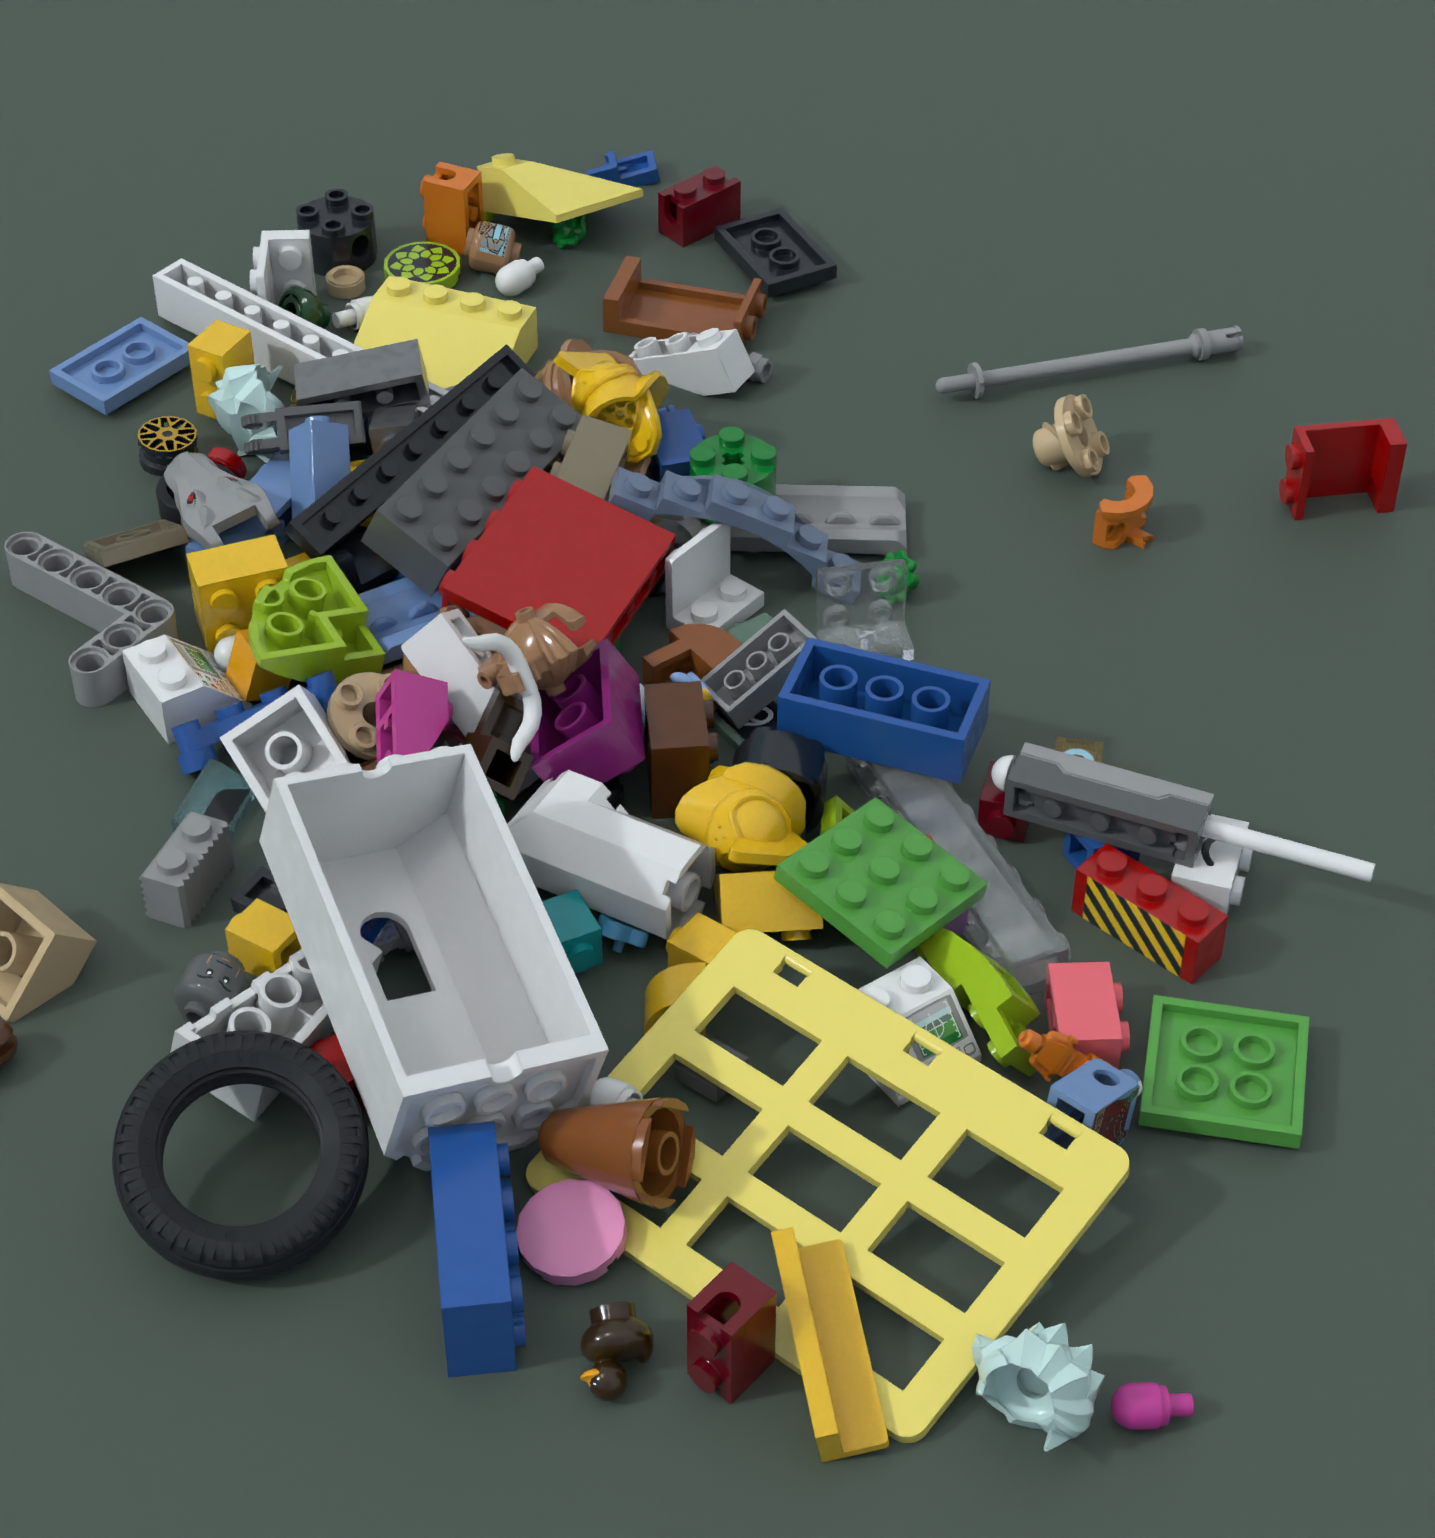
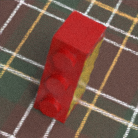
[1071,843,1229,984]

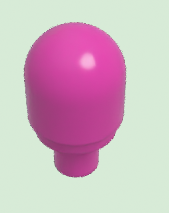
[1110,1382,1194,1430]

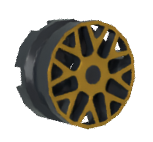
[138,416,198,477]

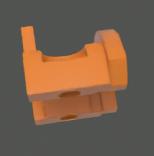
[1092,475,1154,549]

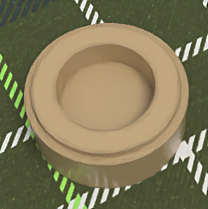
[325,265,366,299]

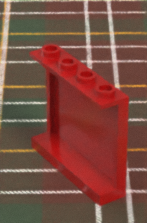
[439,466,676,648]

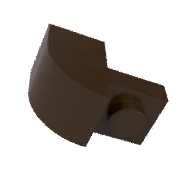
[463,689,534,801]

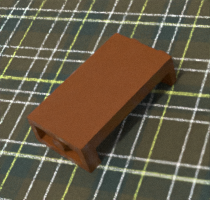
[603,256,768,347]

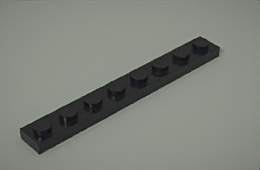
[283,344,536,559]

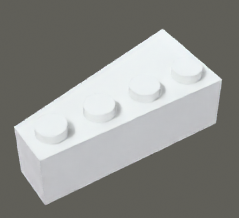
[170,937,383,1122]

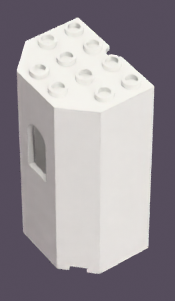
[259,744,609,1171]

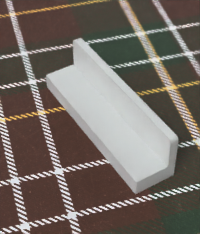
[401,608,540,796]

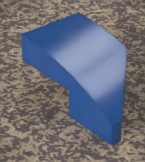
[586,149,660,187]

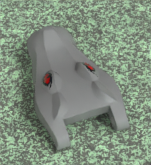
[164,452,281,549]

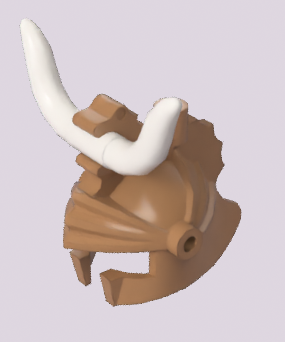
[462,603,596,762]

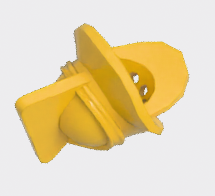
[553,351,668,463]
[675,762,808,873]

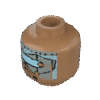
[463,221,522,275]

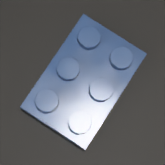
[49,317,190,415]

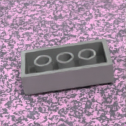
[701,609,817,729]

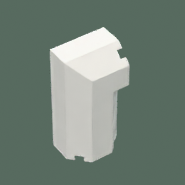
[507,770,715,939]

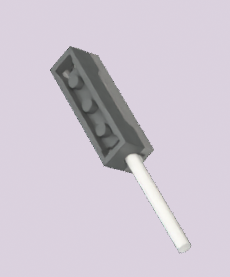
[991,742,1376,883]

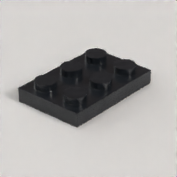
[714,208,837,298]

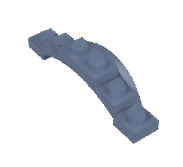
[608,467,861,602]

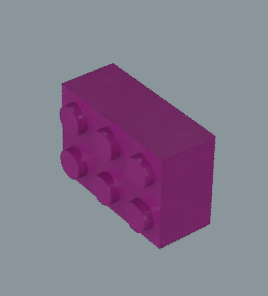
[531,638,645,783]

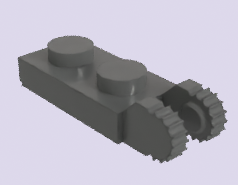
[241,401,366,455]

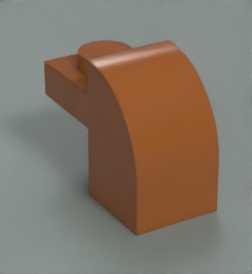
[642,624,742,686]

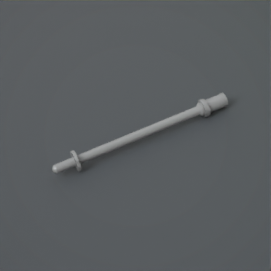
[935,325,1243,399]

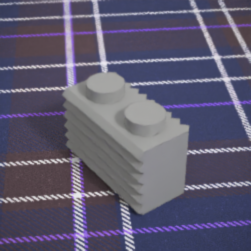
[139,811,235,929]

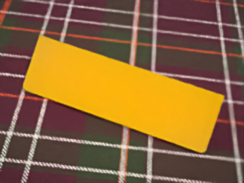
[771,1227,889,1463]

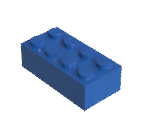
[777,637,991,784]
[428,1121,526,1378]

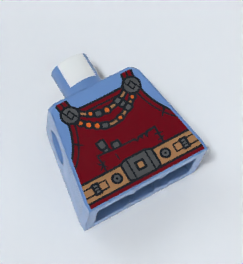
[1043,1058,1143,1149]

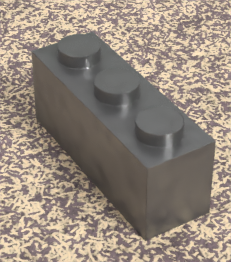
[293,339,431,418]

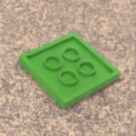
[774,797,988,969]
[1138,995,1309,1149]

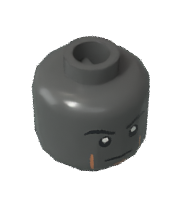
[173,950,250,1024]

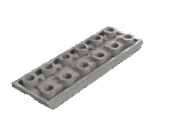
[652,482,907,555]

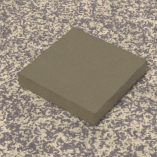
[83,519,189,567]

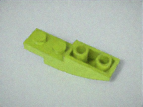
[915,928,1041,1077]

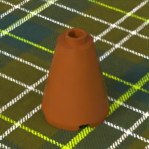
[538,1097,696,1209]

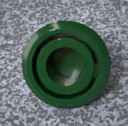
[278,286,331,328]

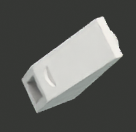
[629,328,755,396]

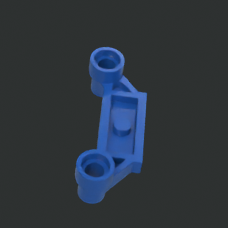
[171,670,338,775]

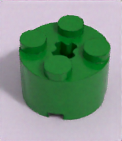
[690,426,777,524]

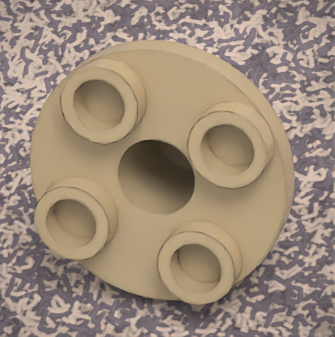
[1032,394,1110,478]
[327,672,391,760]

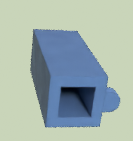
[288,416,354,533]

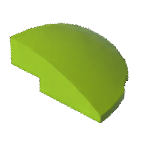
[248,555,385,685]

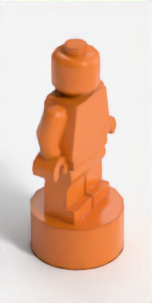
[1018,1029,1111,1082]

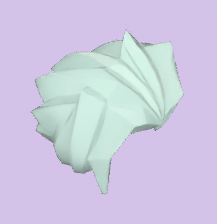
[208,363,285,463]
[971,1322,1105,1452]

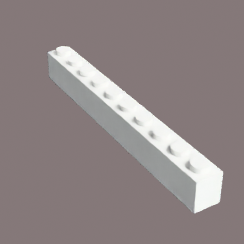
[152,258,449,424]

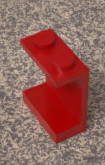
[1279,418,1408,521]

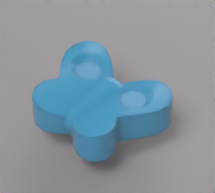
[597,913,650,953]

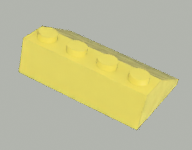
[354,276,538,389]

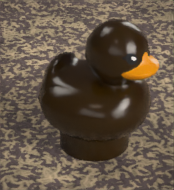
[580,1302,654,1401]

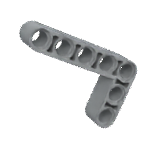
[4,532,179,708]

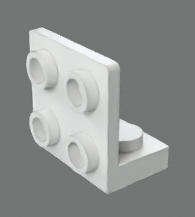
[250,230,317,306]
[664,521,764,631]

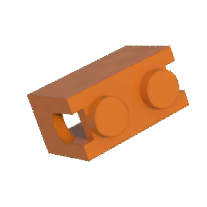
[420,162,484,255]

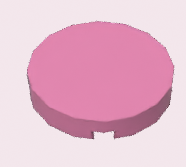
[516,1179,628,1286]

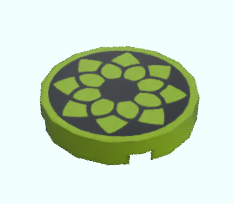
[384,241,461,288]

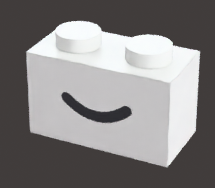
[1171,814,1254,914]

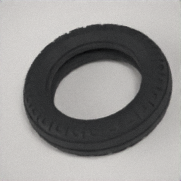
[112,1030,369,1281]

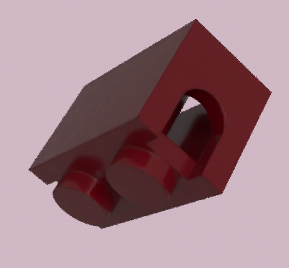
[658,166,741,248]
[687,1261,777,1404]

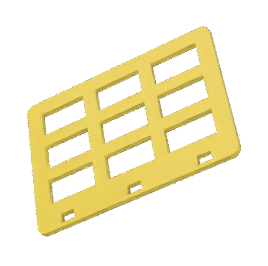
[526,929,1130,1443]

